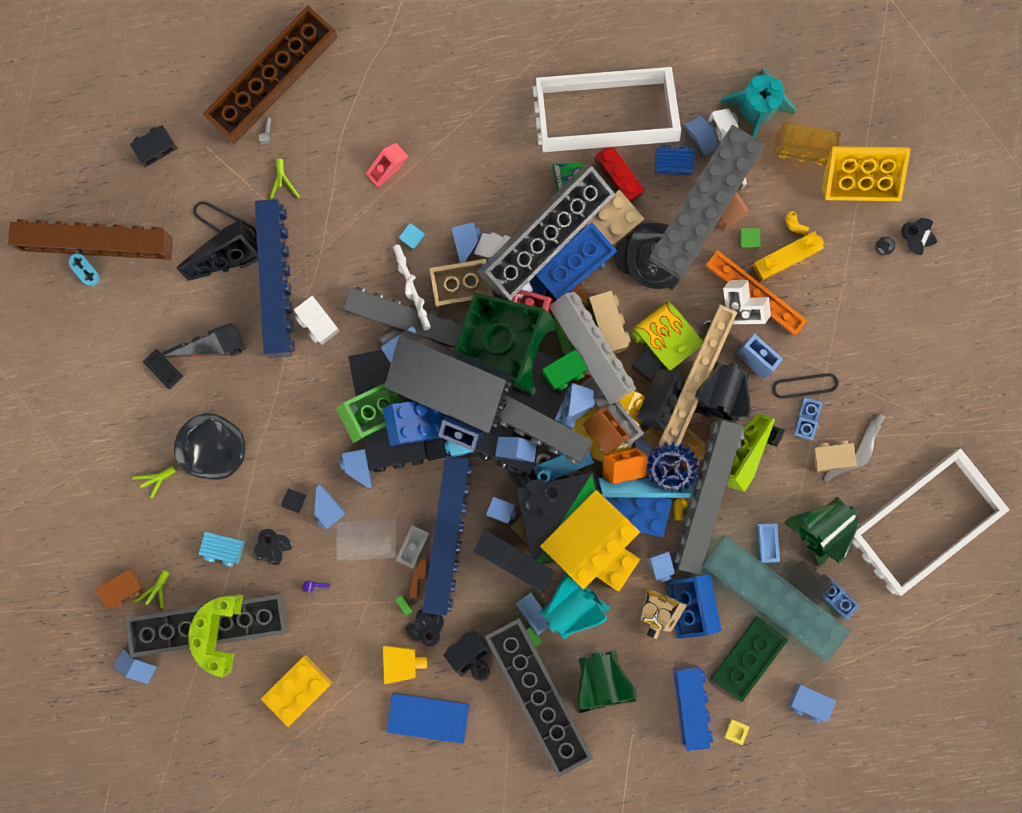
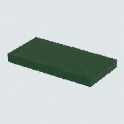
[710,616,788,702]

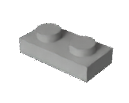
[395,525,429,568]

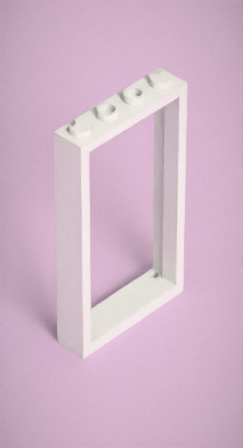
[533,67,681,152]
[852,449,1009,596]

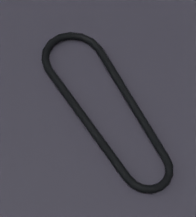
[194,201,257,242]

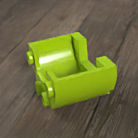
[189,594,244,678]

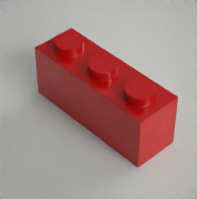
[595,147,644,203]

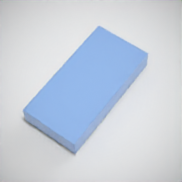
[757,523,780,563]
[515,592,549,635]

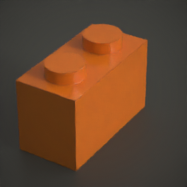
[602,448,647,484]

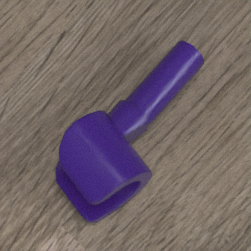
[302,580,330,593]

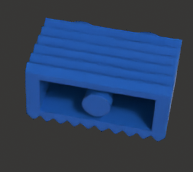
[654,145,695,176]

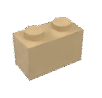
[813,441,857,472]

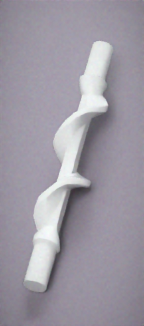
[393,245,431,330]

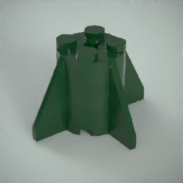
[785,497,861,567]
[577,651,637,713]

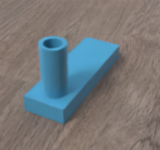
[533,450,594,482]

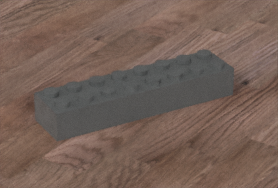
[649,125,765,280]
[477,165,615,300]
[125,593,289,658]
[485,617,593,778]

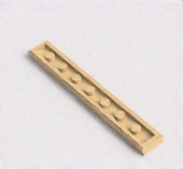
[658,305,737,454]

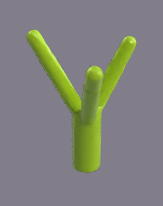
[269,159,300,199]
[132,466,176,498]
[134,570,170,609]

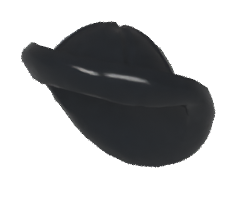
[626,222,680,289]
[174,413,245,480]

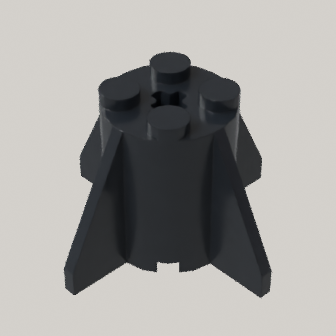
[694,362,752,423]

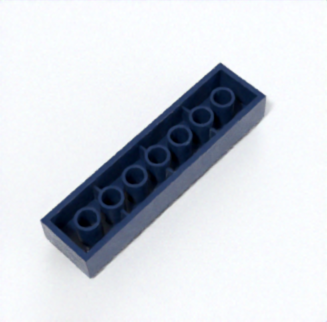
[255,199,295,358]
[423,456,473,616]

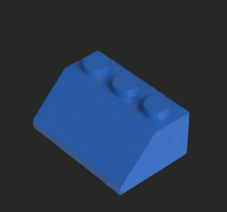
[666,574,722,639]

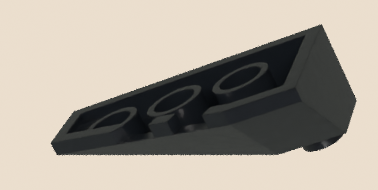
[177,220,258,281]
[162,323,246,358]

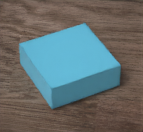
[399,223,425,250]

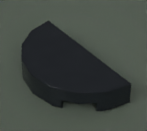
[613,238,631,275]

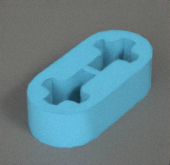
[69,254,100,286]

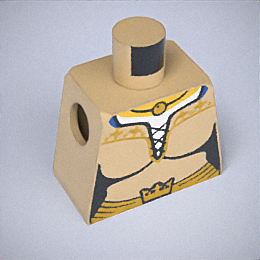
[641,589,687,639]

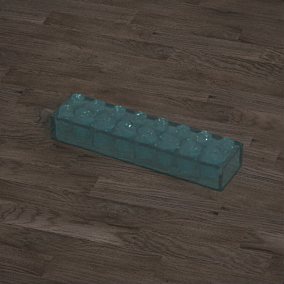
[702,535,851,662]

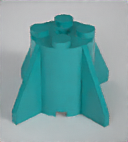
[720,68,796,139]
[539,572,611,640]

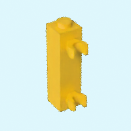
[752,231,824,282]

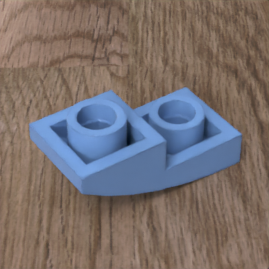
[794,397,823,440]
[817,578,860,620]

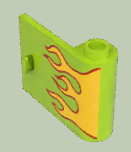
[631,301,703,370]

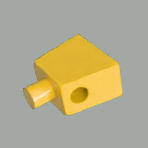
[383,645,427,684]

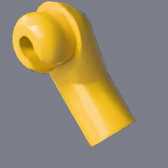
[785,211,809,236]
[672,498,690,521]

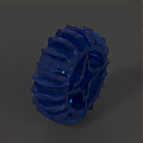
[646,441,700,493]

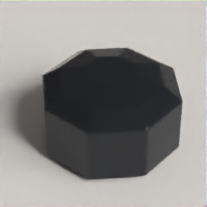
[876,237,895,256]
[471,661,491,682]

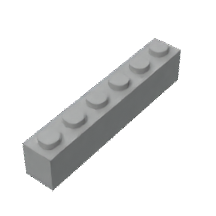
[549,292,636,404]

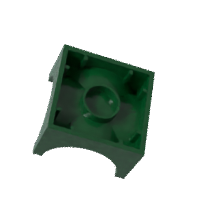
[454,292,558,396]

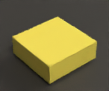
[723,719,749,745]

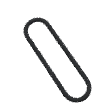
[773,373,839,399]

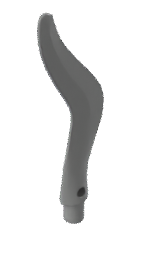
[824,413,885,481]

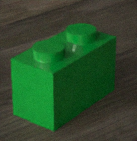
[541,349,588,392]

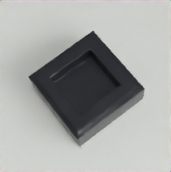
[281,488,307,513]

